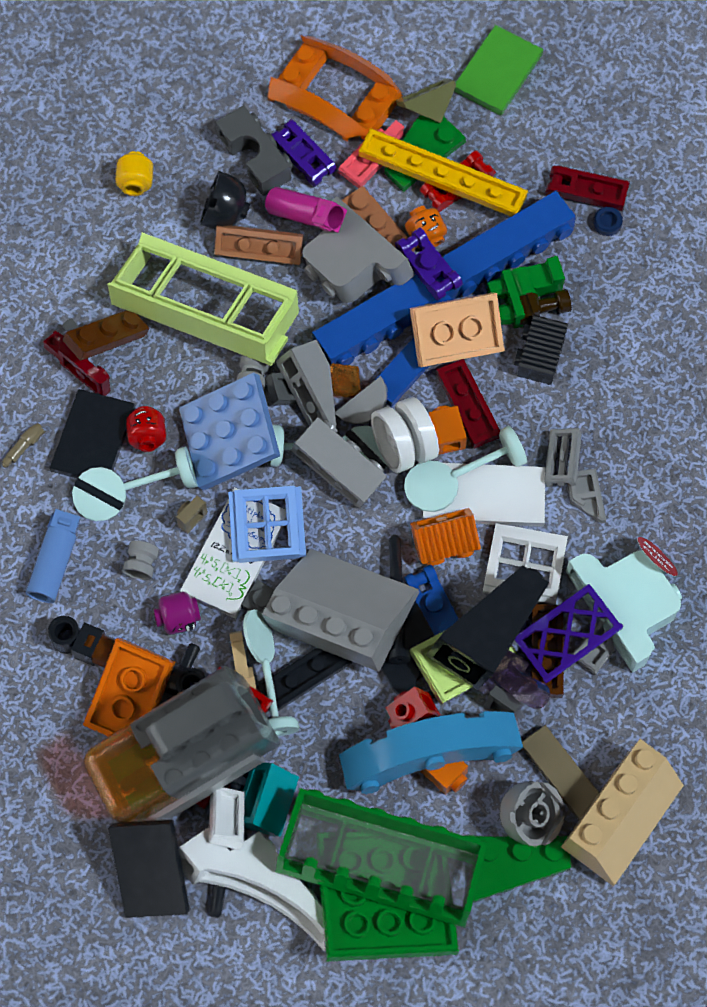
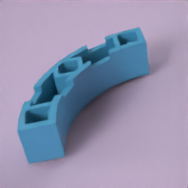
[339,711,523,794]

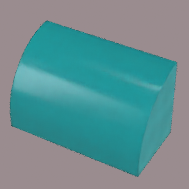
[243,763,299,837]

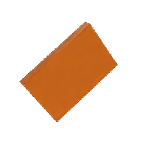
[83,638,175,747]

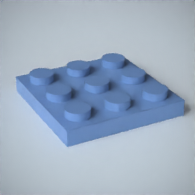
[179,372,280,490]

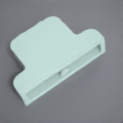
[566,551,682,673]

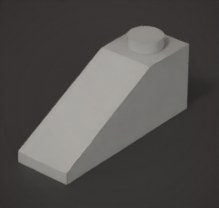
[276,340,336,427]

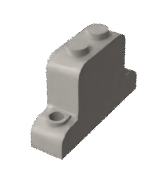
[302,196,415,303]

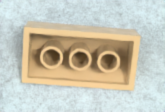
[561,739,684,886]

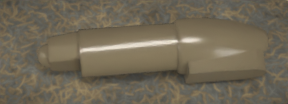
[2,423,45,468]

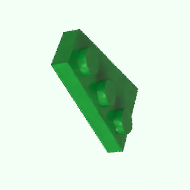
[384,114,466,192]
[474,836,571,903]

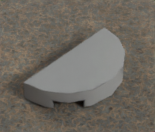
[335,376,388,425]

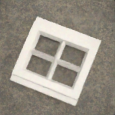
[483,523,568,605]

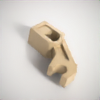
[229,631,256,689]

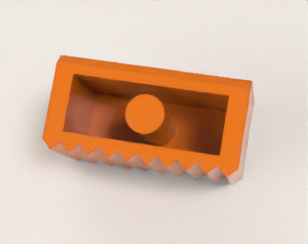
[410,508,481,566]

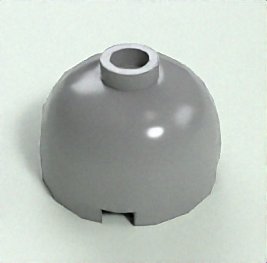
[499,781,564,846]

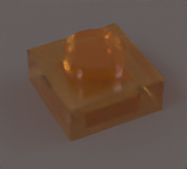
[330,363,361,398]

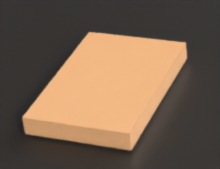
[410,292,505,367]

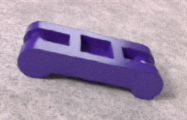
[271,119,337,187]
[395,227,463,300]

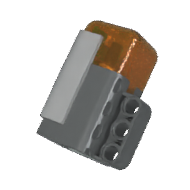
[83,666,280,823]

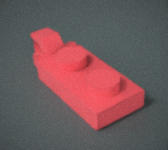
[338,120,405,189]

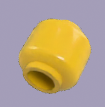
[115,151,154,196]

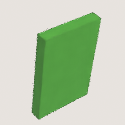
[454,25,543,116]

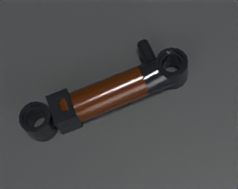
[48,615,206,696]

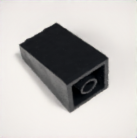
[426,566,549,690]

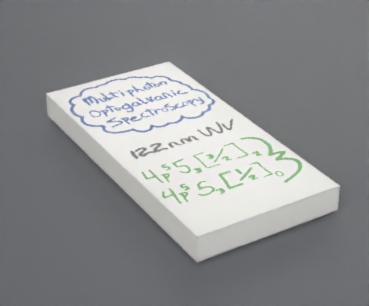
[180,487,287,619]

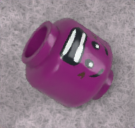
[153,591,201,635]

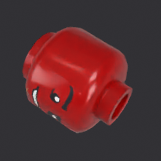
[126,406,166,452]

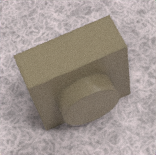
[176,496,208,534]

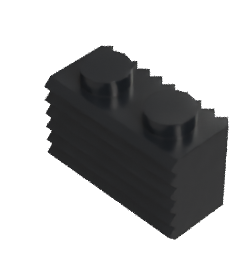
[514,315,568,385]

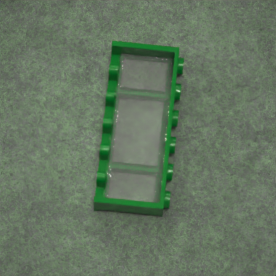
[275,788,488,928]

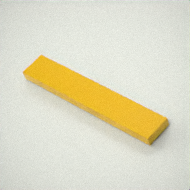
[359,128,528,217]

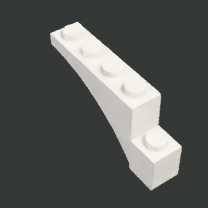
[179,827,325,950]

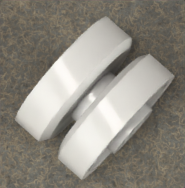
[371,396,439,474]

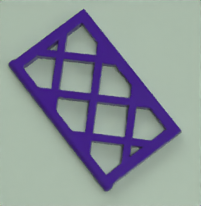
[515,584,623,683]

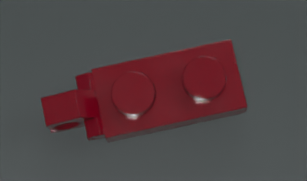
[43,331,110,396]

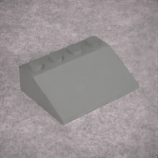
[262,548,420,672]

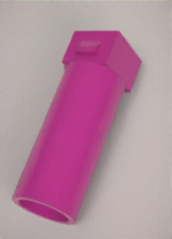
[265,187,347,233]

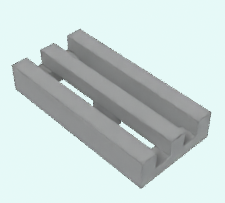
[544,428,582,487]

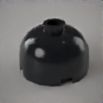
[200,171,250,229]

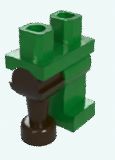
[486,256,572,329]

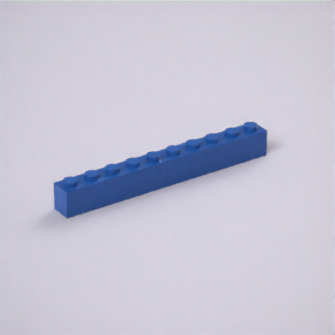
[312,191,576,371]

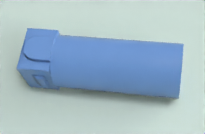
[25,509,80,603]

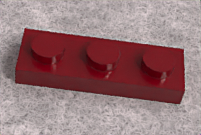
[436,358,500,449]

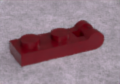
[545,165,630,212]

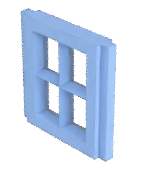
[228,486,306,563]

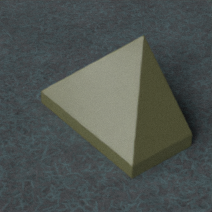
[395,78,456,123]

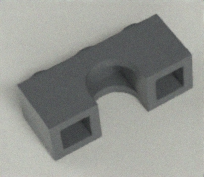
[215,105,293,196]

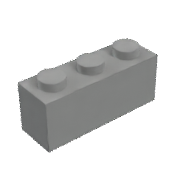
[291,417,387,509]

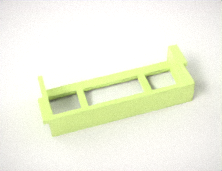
[107,232,299,366]

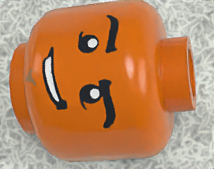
[405,206,447,248]

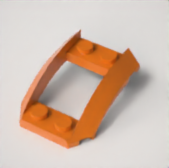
[268,36,402,141]

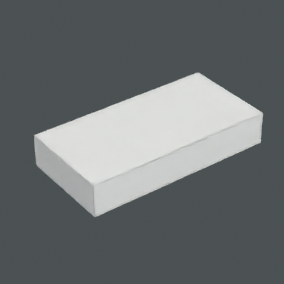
[209,787,244,850]

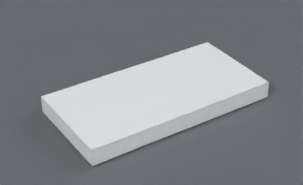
[423,463,545,527]

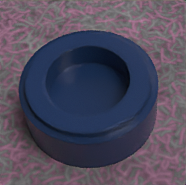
[593,207,623,236]

